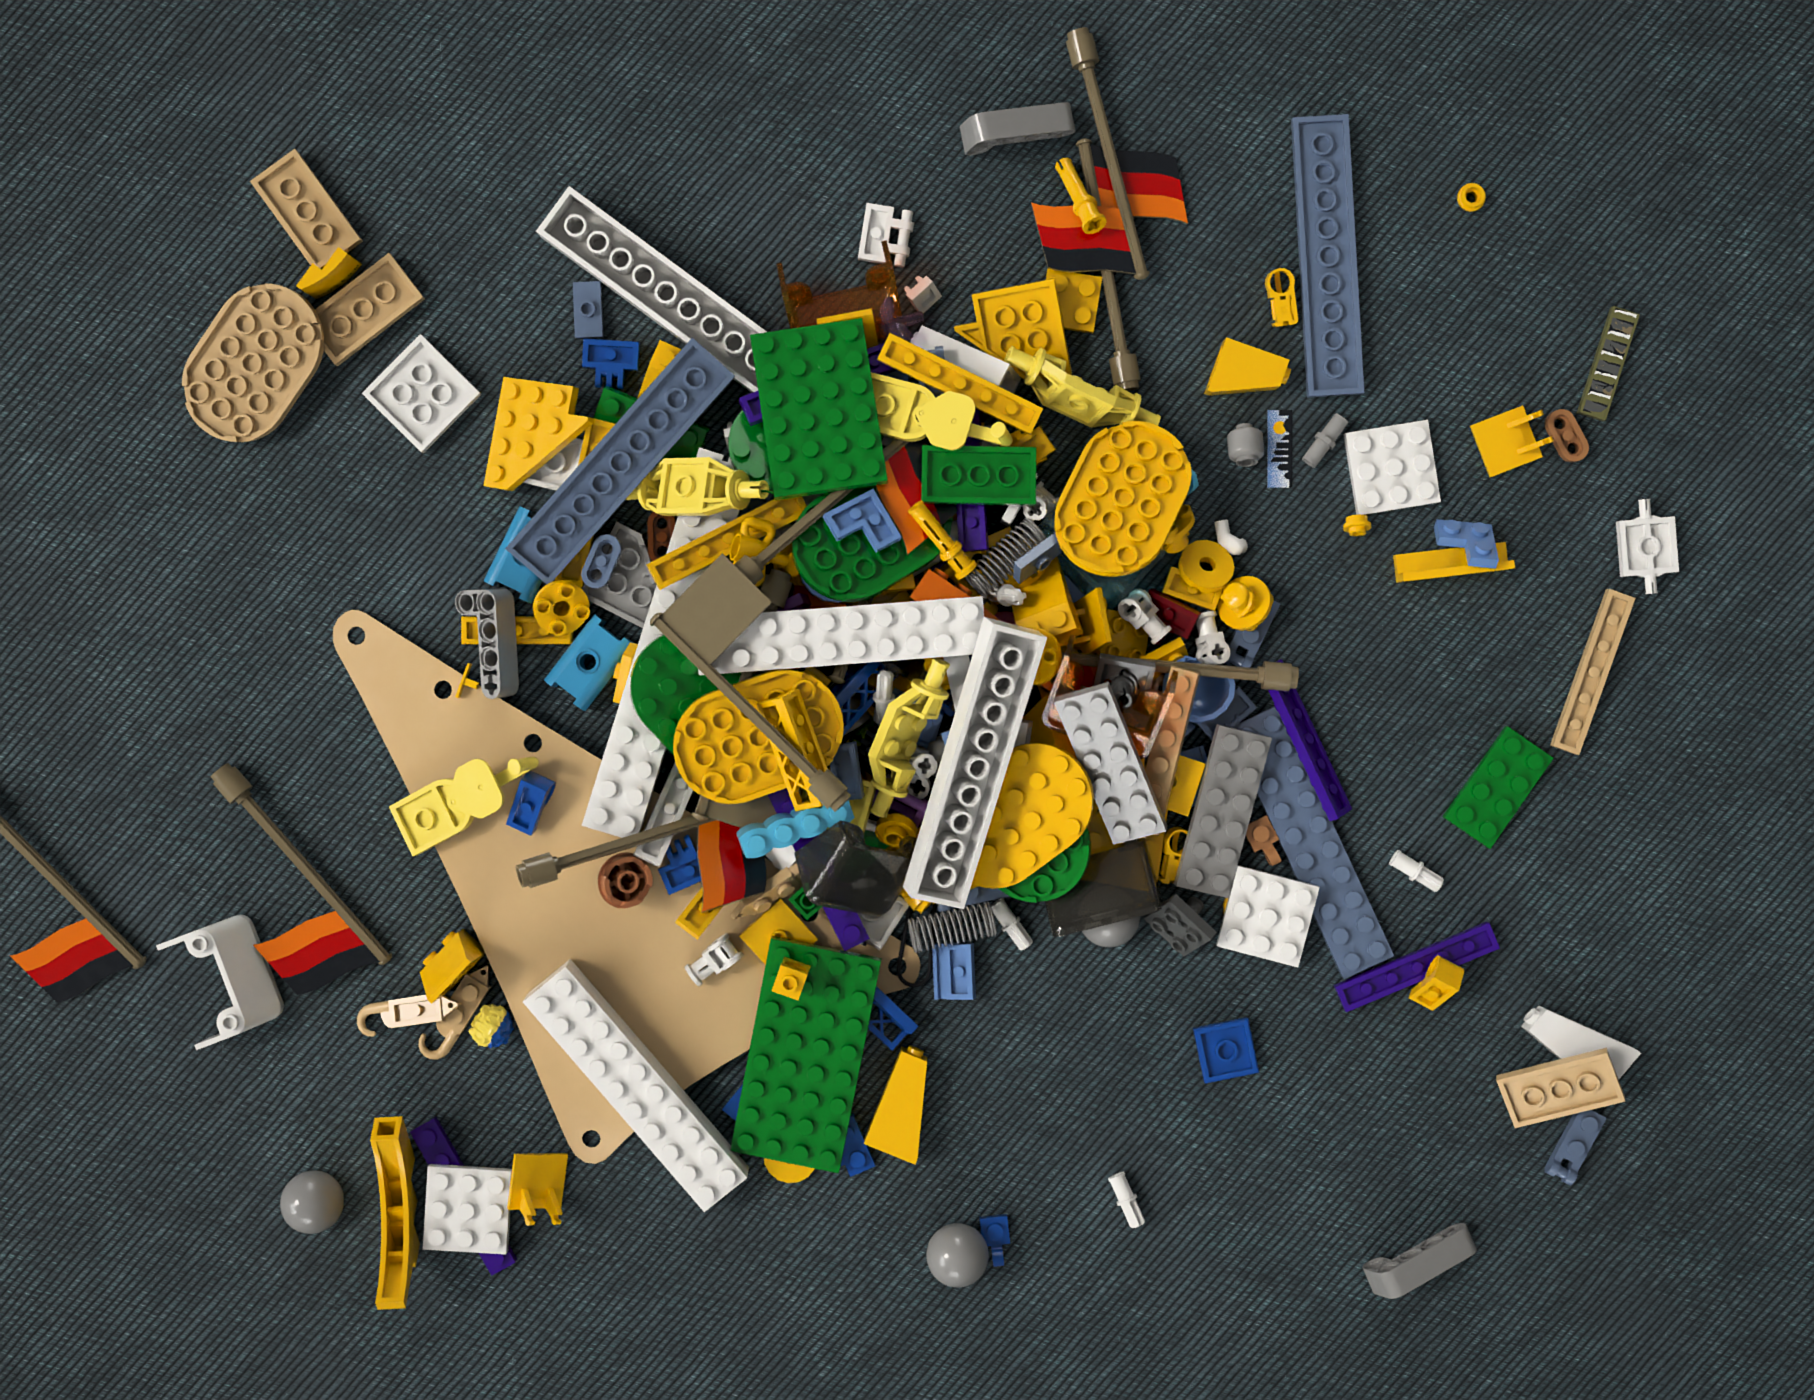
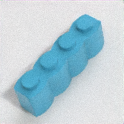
[736,800,854,858]

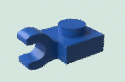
[980,1214,1010,1267]

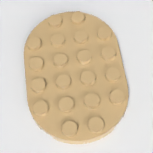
[182,284,324,442]

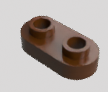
[647,512,676,561]

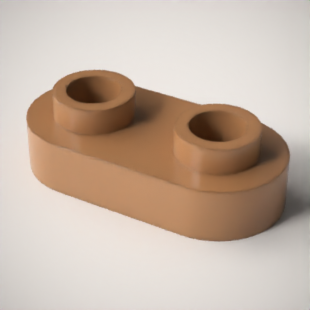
[1545,409,1589,463]

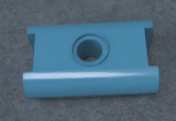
[484,506,542,604]
[544,613,633,711]

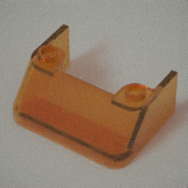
[776,240,903,339]
[1042,634,1179,759]

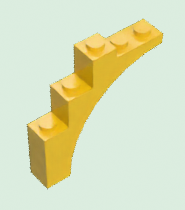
[370,1116,420,1310]

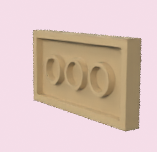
[250,149,363,269]
[315,253,425,366]
[1496,1048,1626,1128]

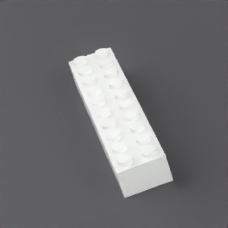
[536,186,767,393]
[698,596,984,675]
[903,617,1047,909]
[523,959,749,1212]

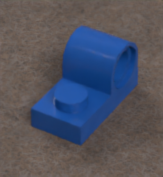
[506,771,556,836]

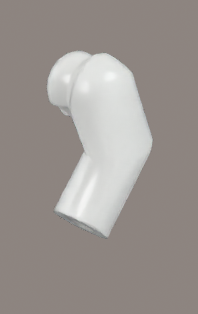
[1214,519,1248,555]

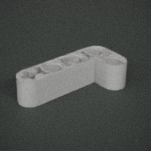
[960,102,1076,155]
[455,588,519,699]
[1362,1223,1477,1299]

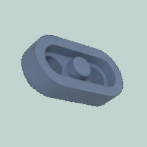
[581,534,622,589]

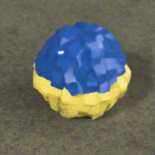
[468,1004,514,1048]

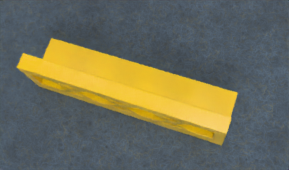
[1393,542,1515,583]
[756,689,828,811]

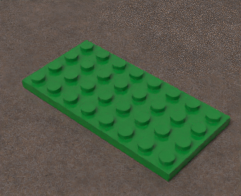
[730,936,882,1174]

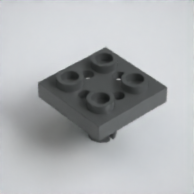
[1092,653,1156,717]
[1144,894,1217,956]

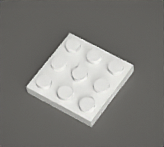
[362,334,482,453]
[1343,420,1441,515]
[1216,865,1320,967]
[423,1164,512,1254]

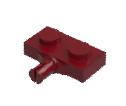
[1148,588,1201,646]

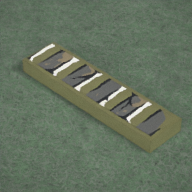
[1577,306,1640,421]

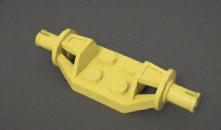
[1004,346,1161,428]
[625,457,769,516]
[868,658,950,818]

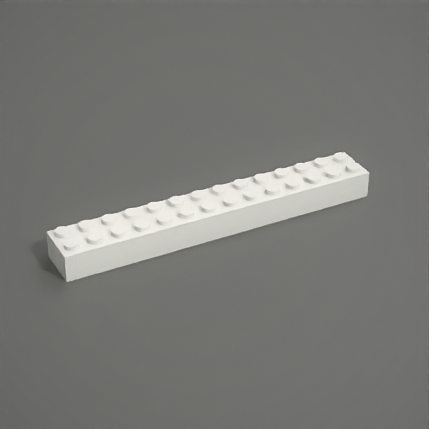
[582,447,740,838]

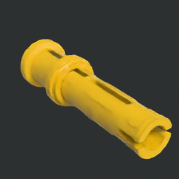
[1055,157,1107,234]
[908,500,977,580]

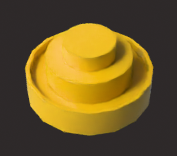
[875,813,917,847]

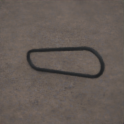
[896,903,937,987]

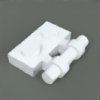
[858,203,914,267]

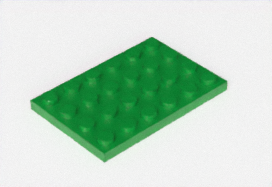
[750,318,888,500]

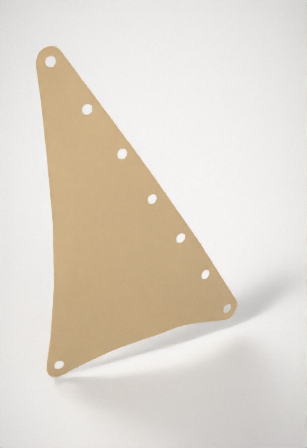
[333,610,920,1164]

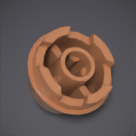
[598,852,653,908]

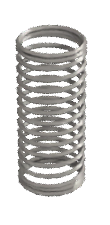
[965,518,1047,599]
[908,901,997,953]

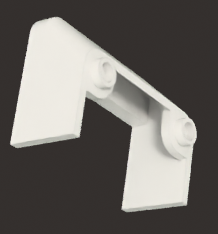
[156,915,284,1050]

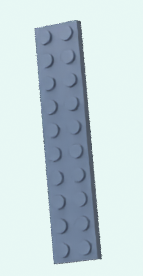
[1291,114,1364,398]
[505,337,735,584]
[1234,706,1394,979]

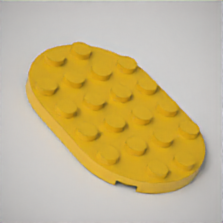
[1054,421,1192,577]
[673,669,844,804]
[972,742,1094,889]

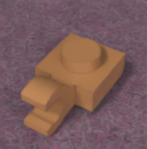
[1245,815,1282,866]

